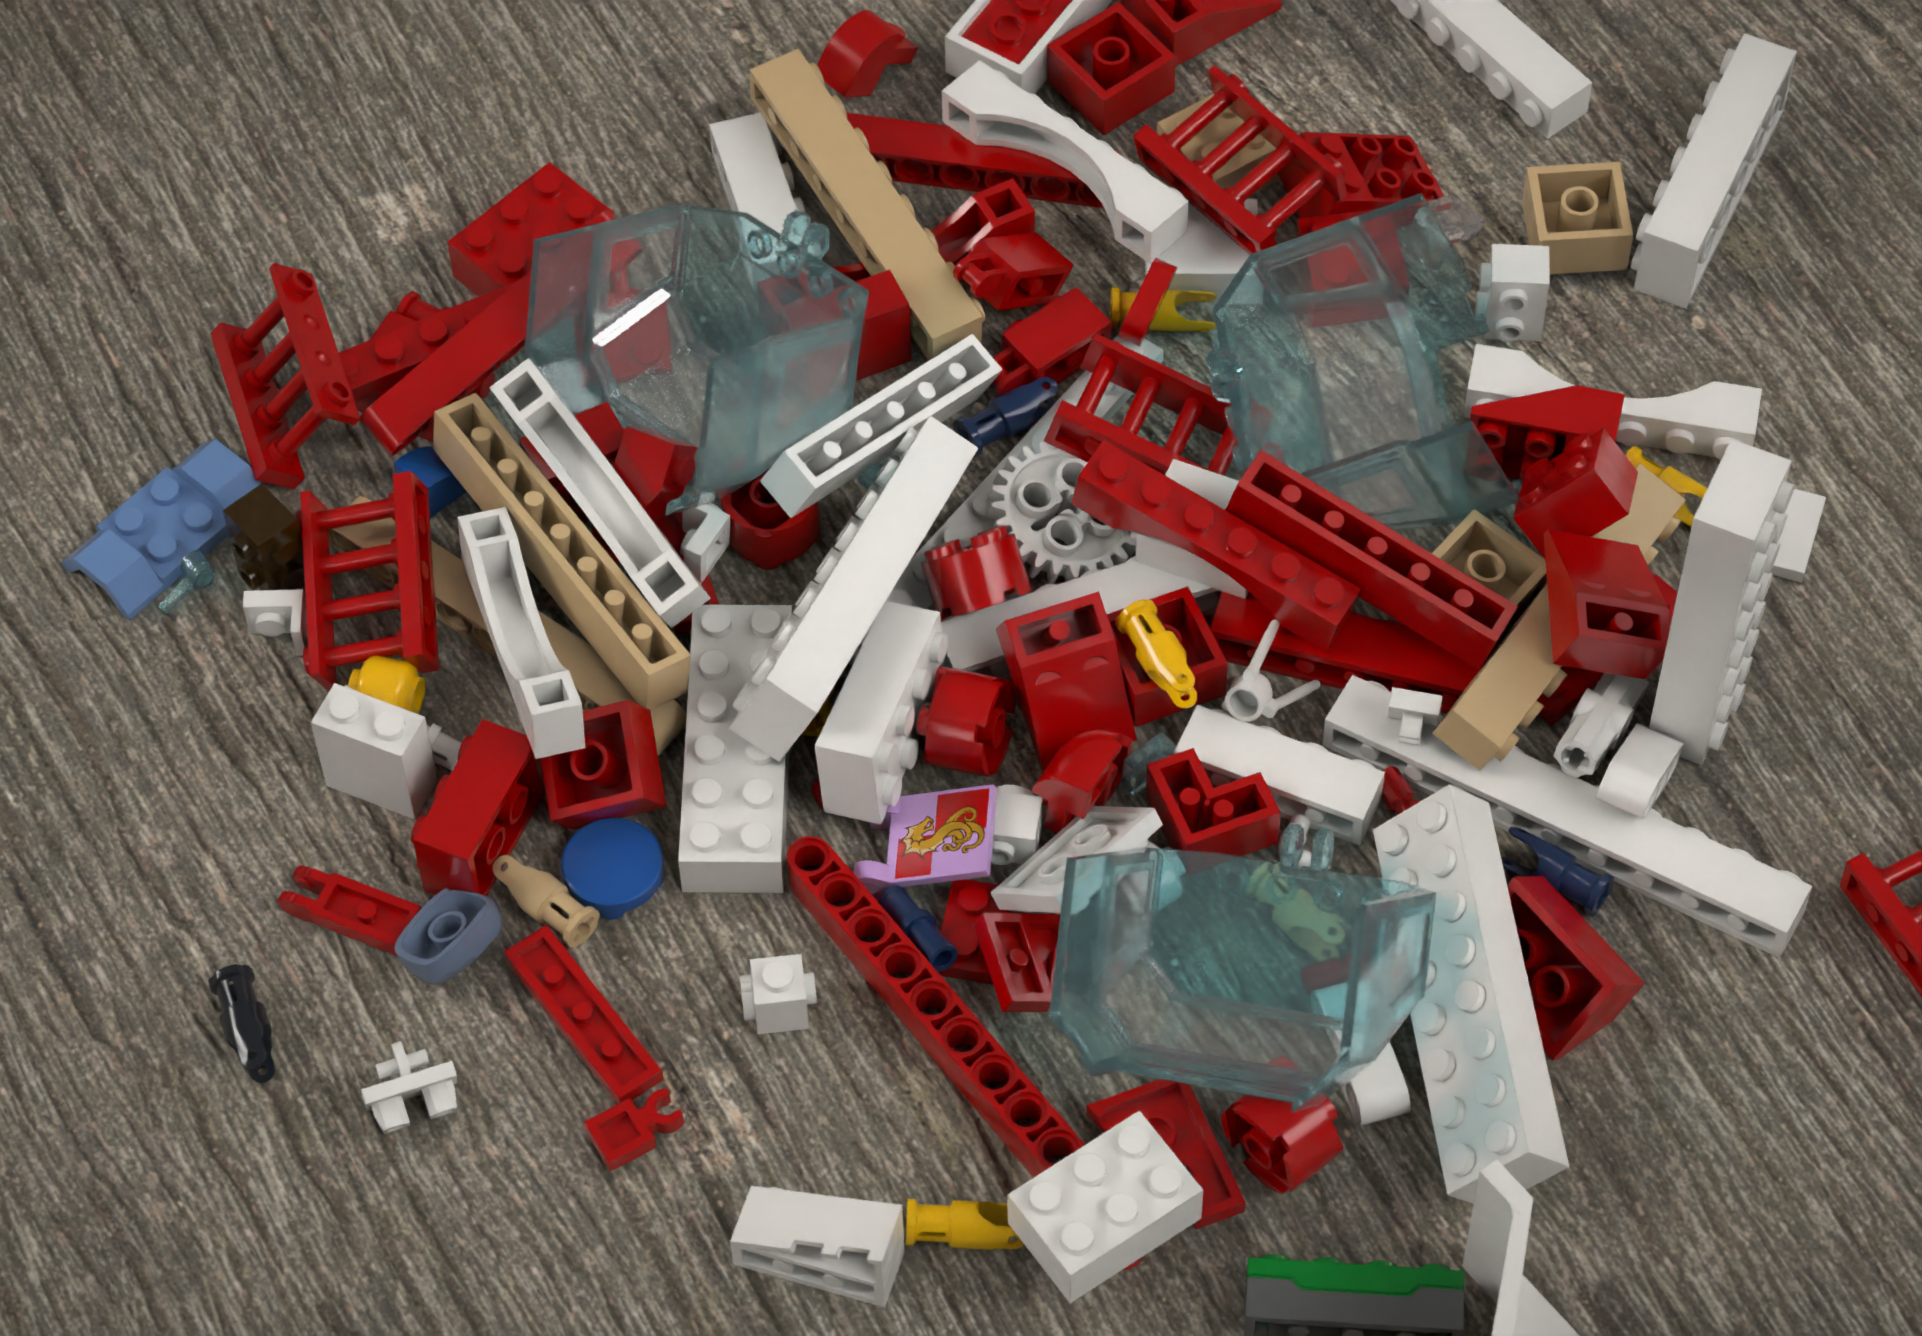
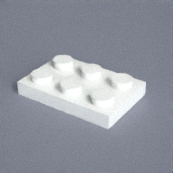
[991,806,1163,915]

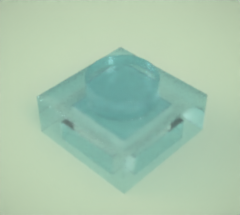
[1121,732,1175,796]

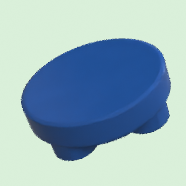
[561,818,665,920]

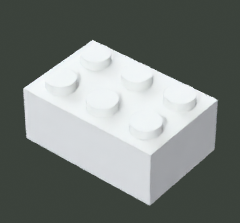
[1007,1111,1203,1303]

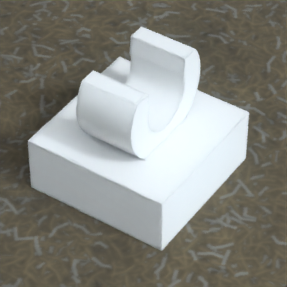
[1388,687,1442,746]

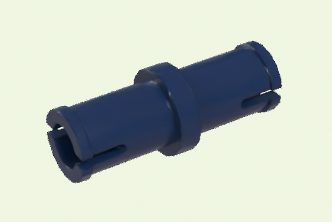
[878,885,958,972]

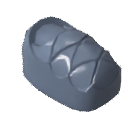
[395,888,502,985]

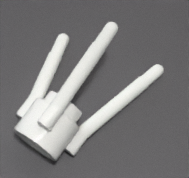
[1222,620,1321,722]

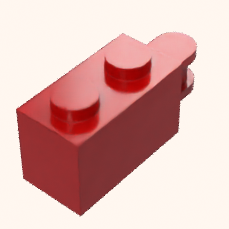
[953,232,1074,311]
[992,287,1112,396]

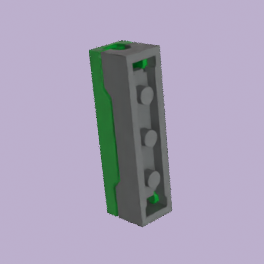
[1244,1254,1465,1336]

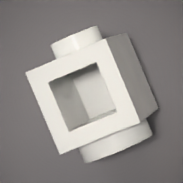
[991,785,1043,865]
[740,954,817,1034]

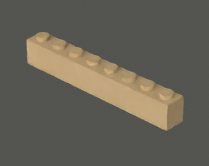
[750,48,985,361]
[433,393,691,710]
[1432,464,1686,771]

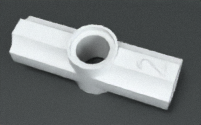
[1553,673,1649,779]

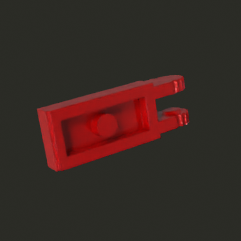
[277,865,422,956]

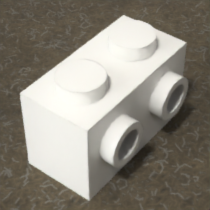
[1475,244,1550,342]

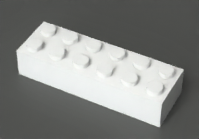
[1631,33,1797,309]
[678,605,793,893]

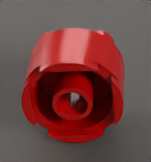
[721,452,820,570]
[920,525,1032,619]
[917,666,1016,777]
[1221,1065,1343,1194]

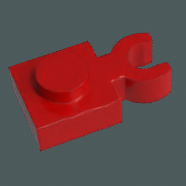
[584,1088,684,1172]

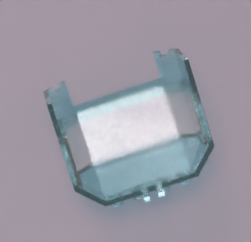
[1205,193,1523,529]
[524,203,869,516]
[1049,823,1436,1113]

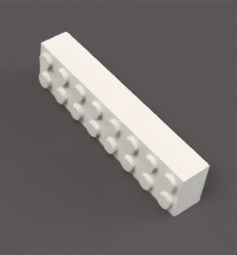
[729,416,978,762]
[1649,439,1795,765]
[1373,784,1569,1204]

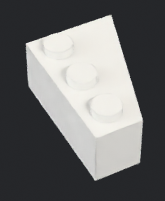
[730,1186,905,1308]

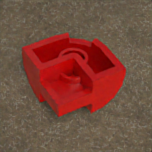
[1031,728,1133,834]

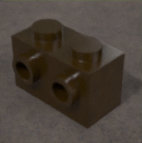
[223,483,305,590]

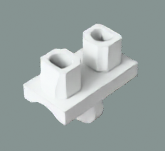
[361,1041,457,1134]

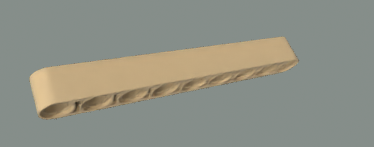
[328,496,687,757]

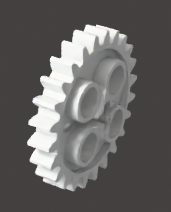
[986,440,1136,584]

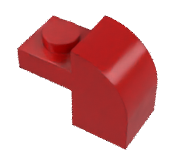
[817,9,919,98]

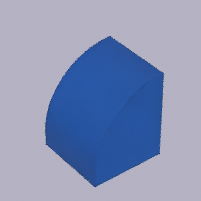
[393,446,467,518]

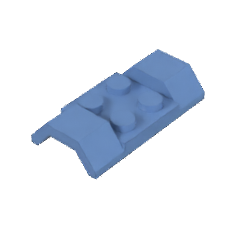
[62,439,261,620]

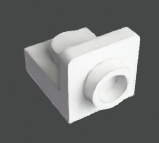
[680,497,730,584]
[243,589,308,656]

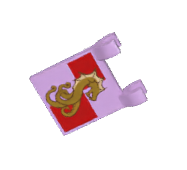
[854,784,997,899]

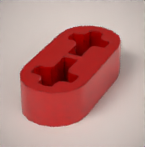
[1118,258,1177,347]

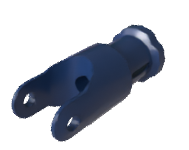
[953,377,1058,457]
[1501,827,1614,917]

